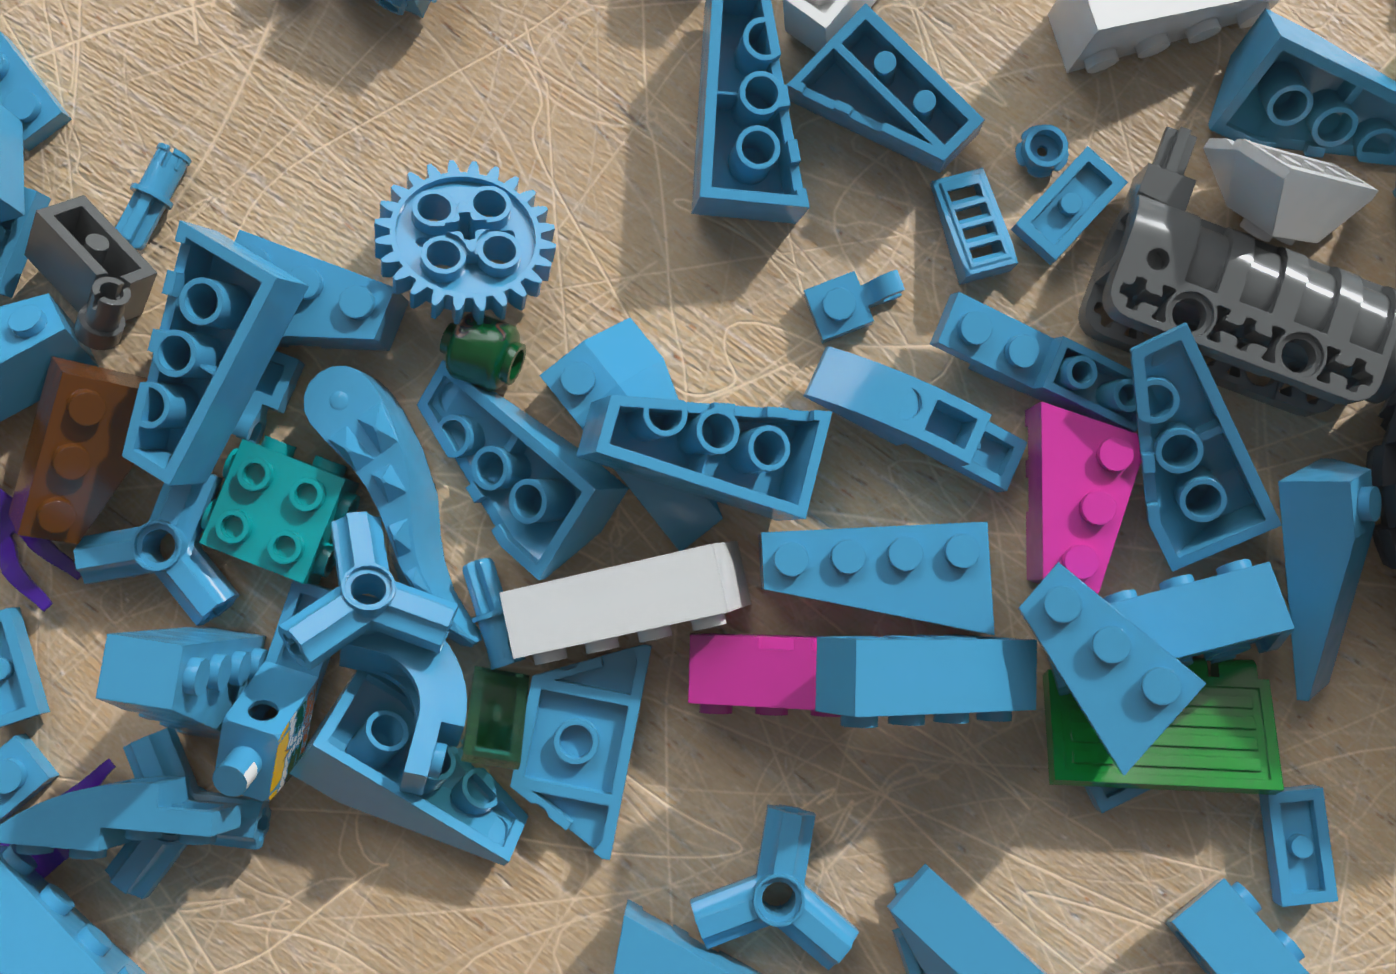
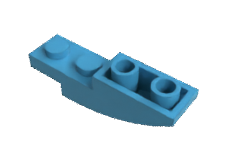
[930,292,1138,432]
[803,346,1028,493]
[0,776,242,860]

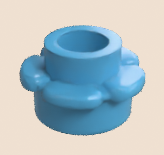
[1015,124,1069,178]

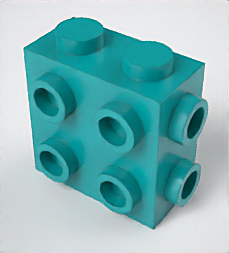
[199,435,360,584]

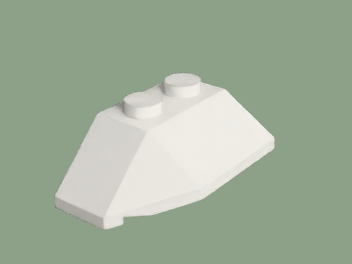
[1203,138,1379,246]

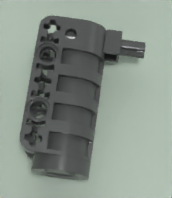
[1078,127,1396,417]

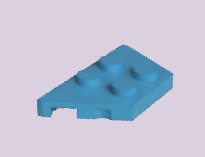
[510,644,652,860]

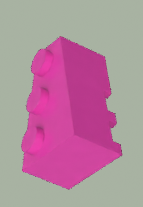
[1025,401,1141,594]
[688,633,840,717]

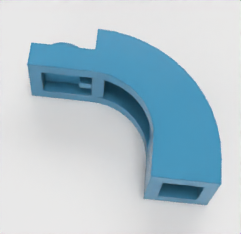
[339,594,467,796]

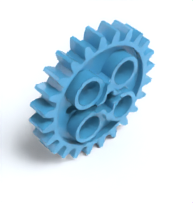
[374,160,556,325]

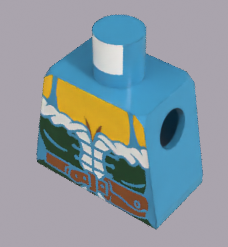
[212,661,319,801]

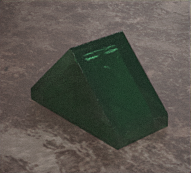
[458,666,529,770]

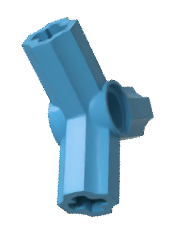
[73,473,240,626]
[278,511,459,670]
[105,728,272,899]
[690,804,859,971]

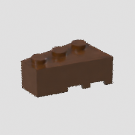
[8,356,148,544]

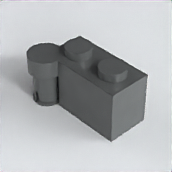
[24,195,157,350]

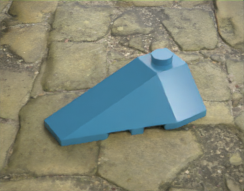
[1208,8,1396,166]
[539,317,723,551]
[1278,458,1382,701]
[887,864,1047,974]

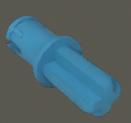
[115,143,192,251]
[462,558,526,670]

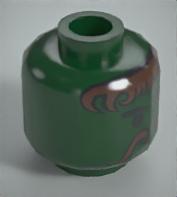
[440,312,526,391]

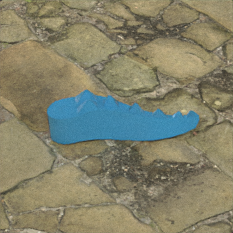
[304,366,482,648]

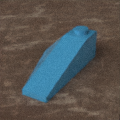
[1130,322,1282,572]
[417,360,629,580]
[289,670,529,866]

